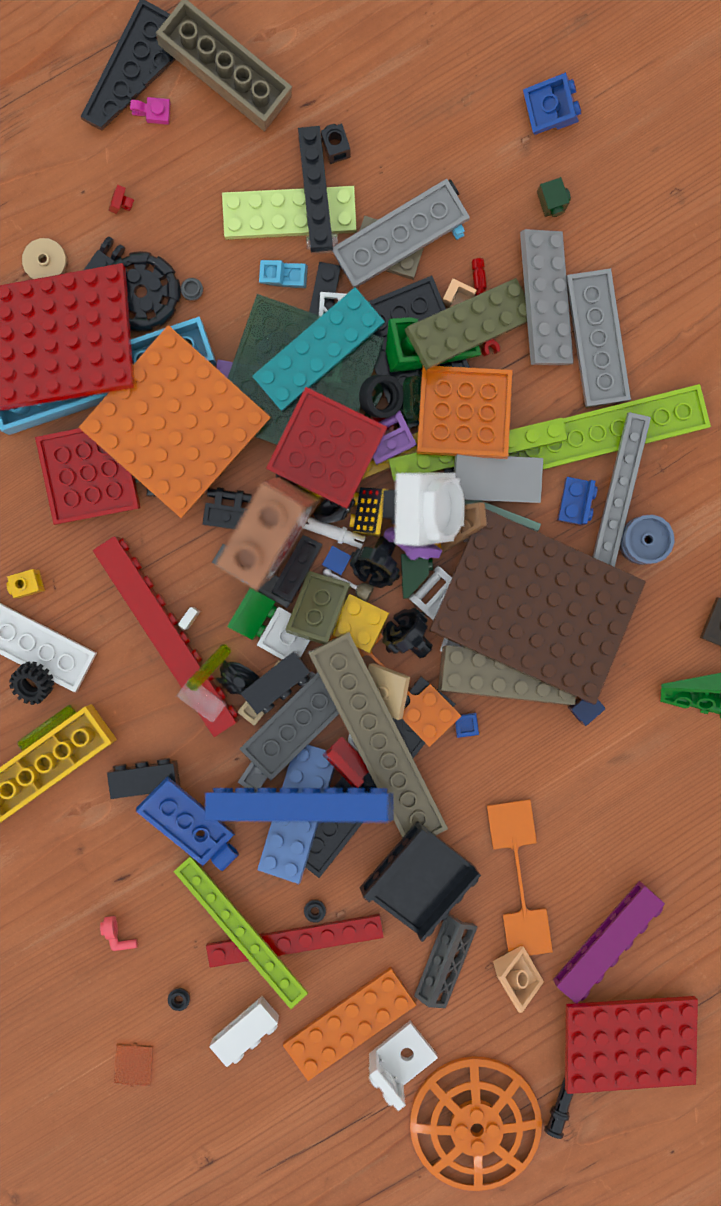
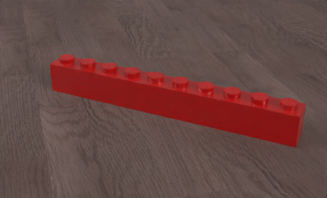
[92,536,239,737]

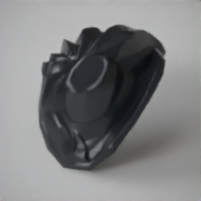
[313,499,355,523]
[216,660,260,695]

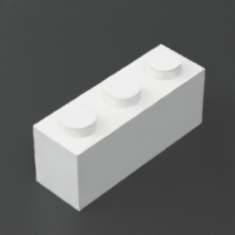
[210,996,279,1067]

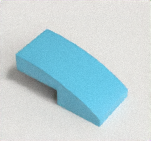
[259,260,308,288]

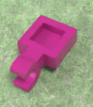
[130,97,171,125]

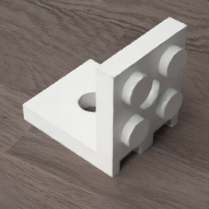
[369,1021,438,1111]

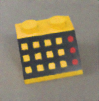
[349,487,387,537]

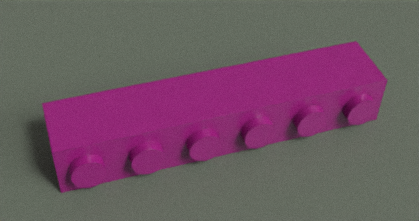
[553,881,665,1003]

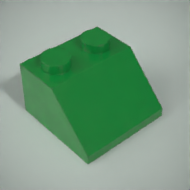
[227,588,277,640]

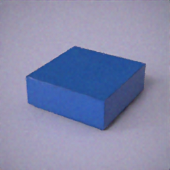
[322,546,351,575]
[455,712,479,738]

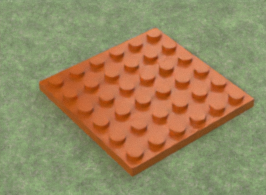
[79,325,271,518]

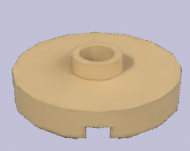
[22,238,68,279]

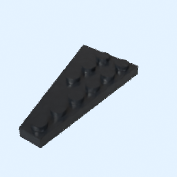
[81,0,176,130]

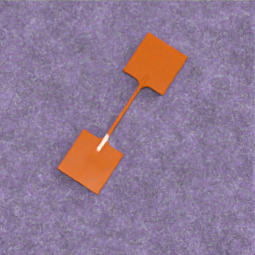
[330,633,461,747]
[487,799,553,956]

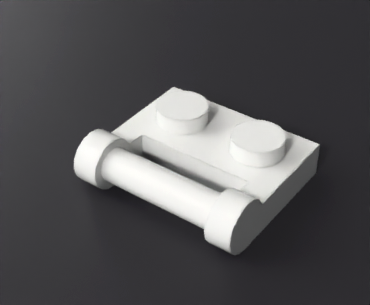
[408,565,452,620]

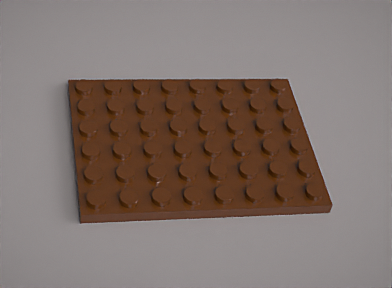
[429,508,646,705]

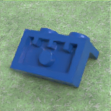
[557,477,598,526]

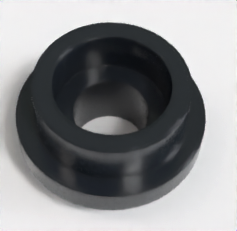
[304,900,326,922]
[168,988,190,1011]

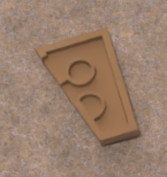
[441,502,487,555]

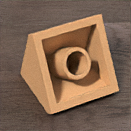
[493,946,544,1013]

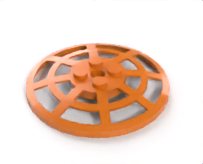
[410,1056,542,1191]

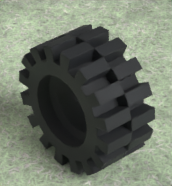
[9,661,54,705]

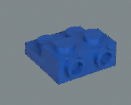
[523,73,582,135]

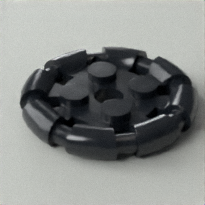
[111,251,181,331]

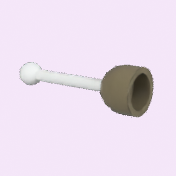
[323,568,374,602]

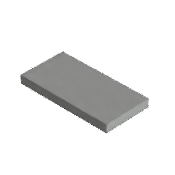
[454,454,543,503]

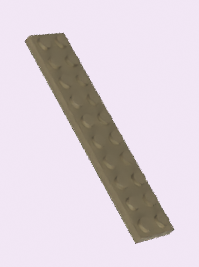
[308,632,448,837]

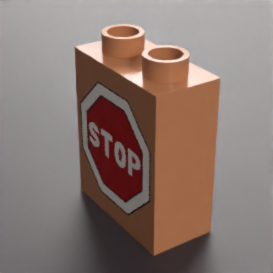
[216,477,320,590]

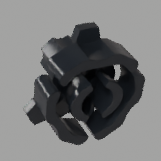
[350,536,400,588]
[382,608,433,658]

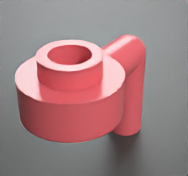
[100,916,138,951]

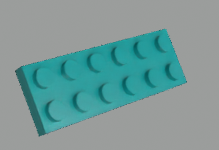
[252,287,385,412]

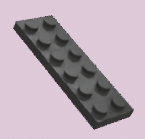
[240,672,339,781]

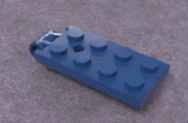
[136,776,239,871]

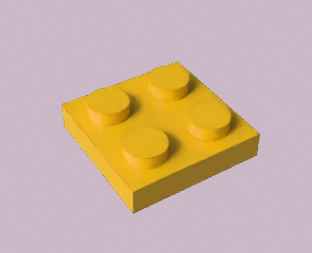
[333,594,389,653]

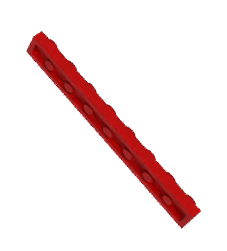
[206,914,384,968]

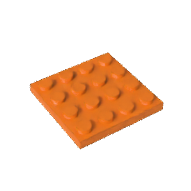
[417,365,512,459]

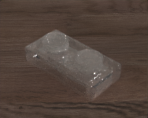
[177,678,227,723]

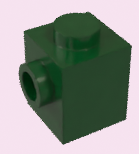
[537,177,571,217]

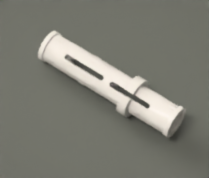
[303,517,366,549]

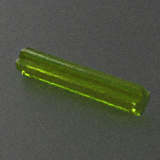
[186,644,231,691]
[17,705,76,751]

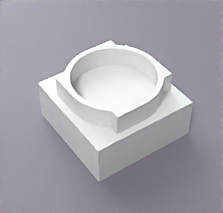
[395,472,465,546]

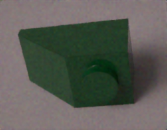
[401,554,433,599]

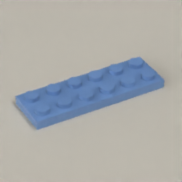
[257,744,335,884]

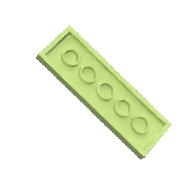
[222,186,356,240]

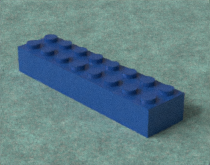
[205,788,394,822]

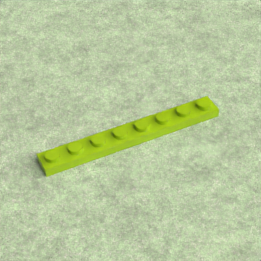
[388,418,567,482]
[173,856,308,1009]

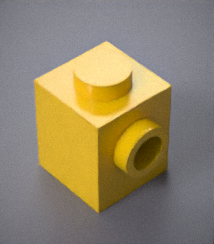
[6,569,45,598]

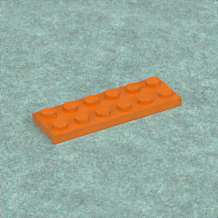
[283,967,416,1081]

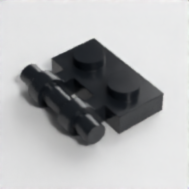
[202,487,252,530]

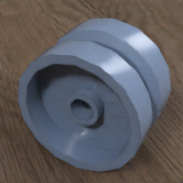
[619,515,675,565]

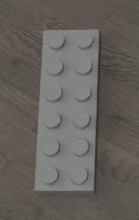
[332,179,470,288]
[520,229,573,365]
[566,268,631,408]

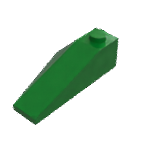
[386,317,481,372]
[660,673,721,718]

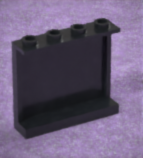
[359,821,481,942]

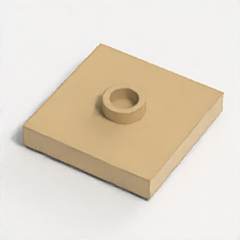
[368,663,410,720]

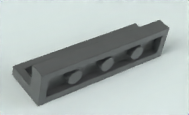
[414,915,478,1008]

